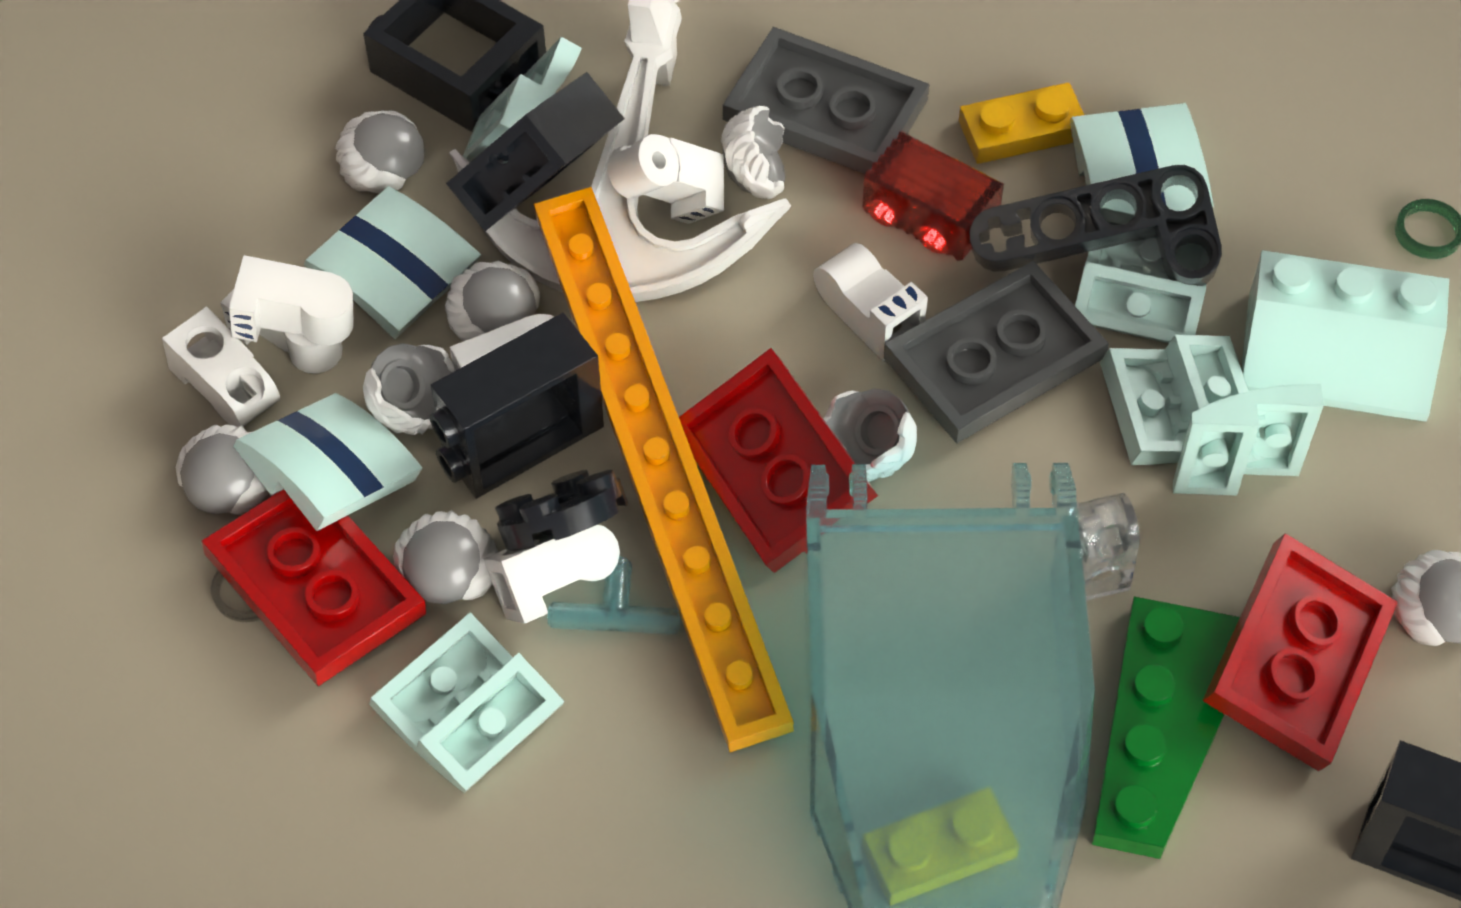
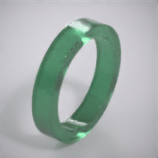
[1395,199,1461,259]

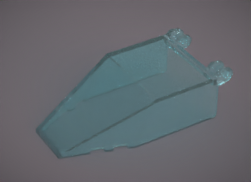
[804,463,1095,908]

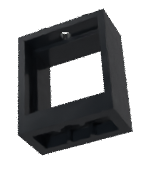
[363,0,546,132]
[446,72,625,231]
[429,312,604,499]
[1351,740,1461,901]

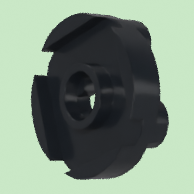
[495,470,629,551]

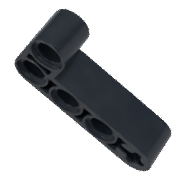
[970,165,1222,286]

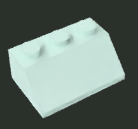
[1241,250,1449,422]

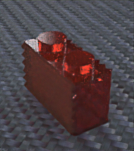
[862,131,1004,261]

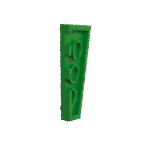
[1092,596,1240,859]

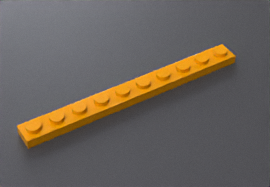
[534,187,794,752]

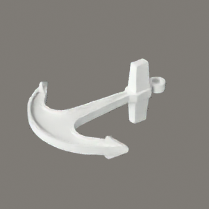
[449,0,791,302]

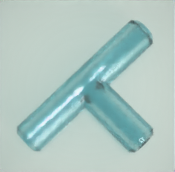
[548,556,681,635]

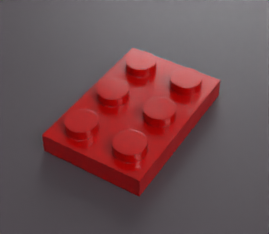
[679,348,878,573]
[201,489,426,687]
[1203,533,1398,772]

